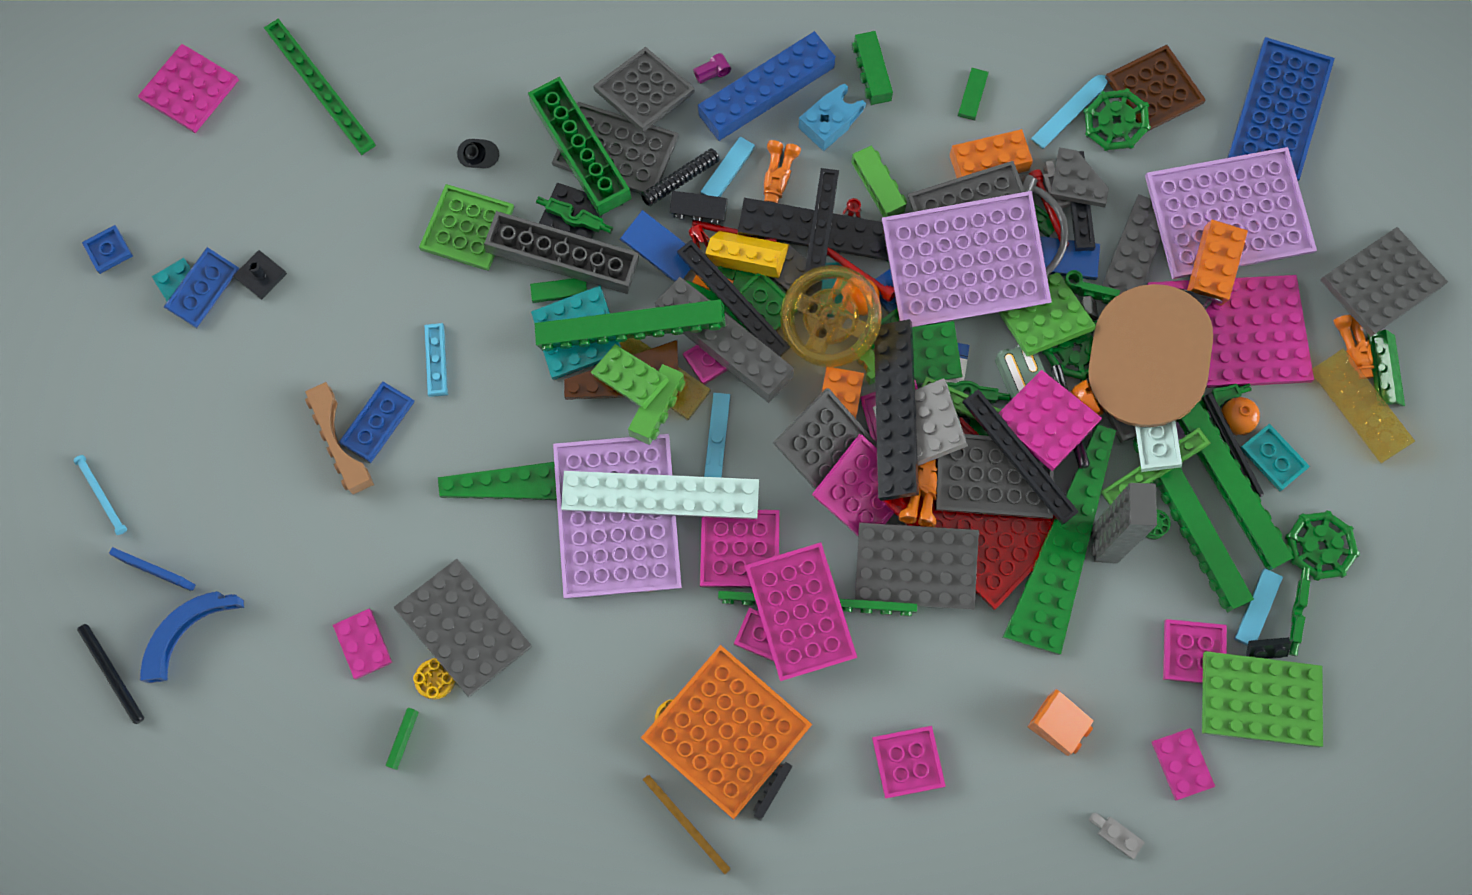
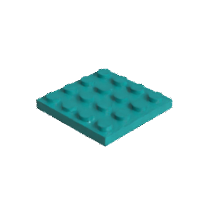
[531,286,621,380]

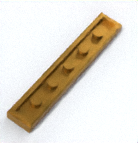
[642,775,731,875]

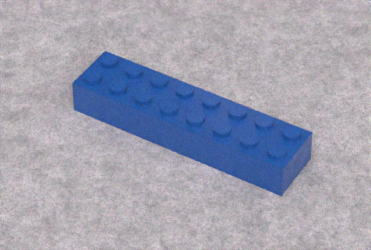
[698,31,836,141]

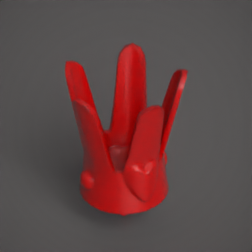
[843,198,861,218]
[688,225,710,250]

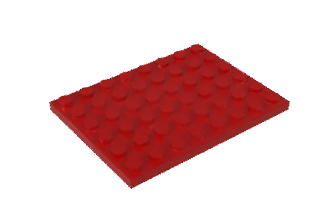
[883,418,1055,610]

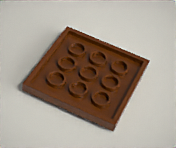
[1105,45,1206,130]

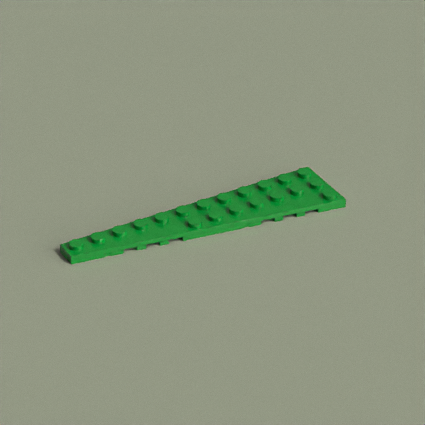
[1002,425,1116,655]
[438,462,557,500]

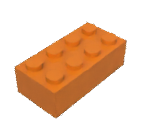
[950,129,1033,178]
[1187,219,1248,306]
[822,366,864,419]

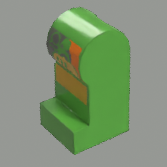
[856,346,875,385]

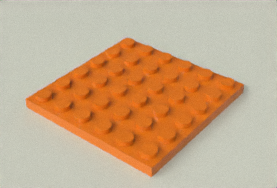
[641,645,813,820]

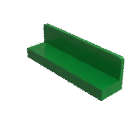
[1367,329,1405,407]

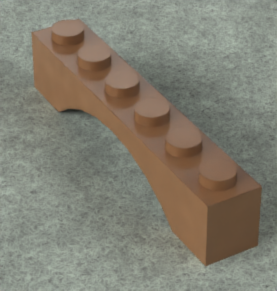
[305,382,374,495]

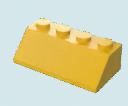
[705,231,789,278]

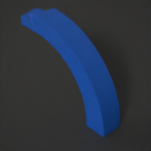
[140,591,244,683]

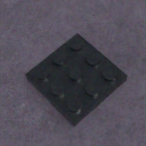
[539,182,602,239]

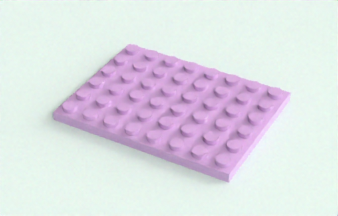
[1145,147,1317,279]
[882,191,1051,327]
[553,434,682,599]

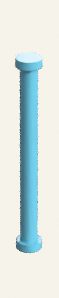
[73,455,127,535]

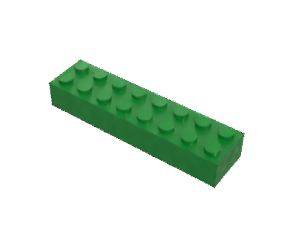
[528,76,632,216]

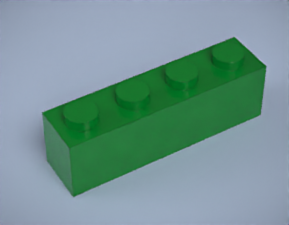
[852,31,893,105]

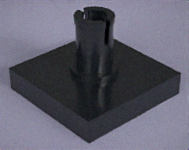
[233,250,287,300]

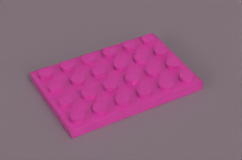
[745,542,857,681]

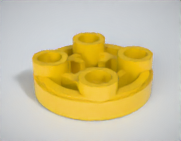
[413,658,455,700]

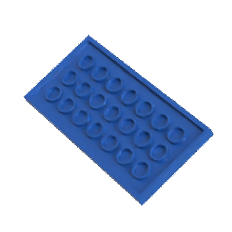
[1227,37,1335,181]

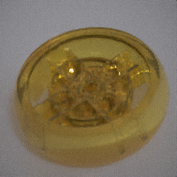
[780,265,882,367]

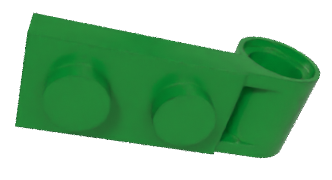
[1064,270,1120,304]

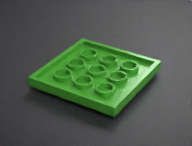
[419,184,515,271]
[998,273,1096,357]

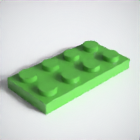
[591,344,669,409]

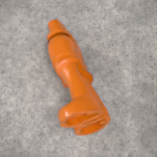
[763,140,801,203]
[1333,315,1374,380]
[899,459,938,527]

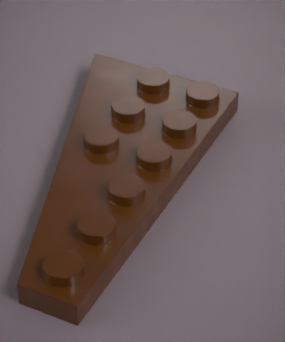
[564,340,679,400]

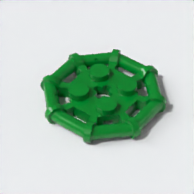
[1083,88,1151,152]
[1042,320,1097,381]
[1285,510,1360,581]

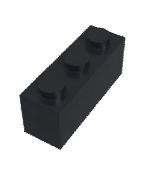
[669,191,728,224]

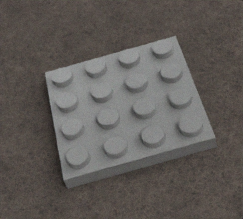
[873,378,968,466]

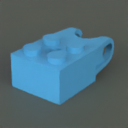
[799,84,866,151]

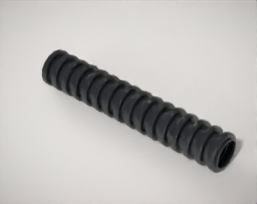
[641,148,720,207]

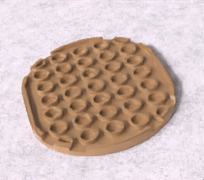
[1089,284,1213,427]

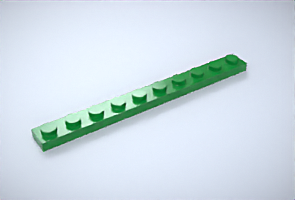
[264,18,376,156]
[718,591,917,616]

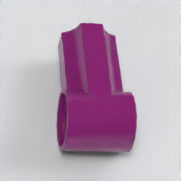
[693,53,731,84]

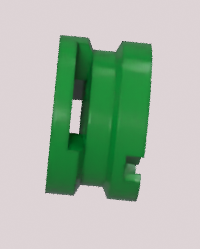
[1146,509,1171,540]

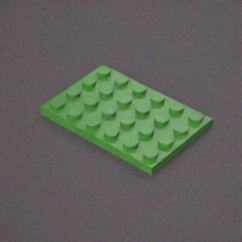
[1202,651,1323,747]

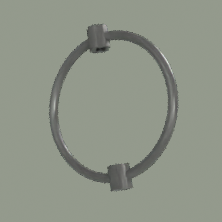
[1021,174,1069,276]

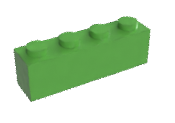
[851,145,907,217]
[628,364,685,445]

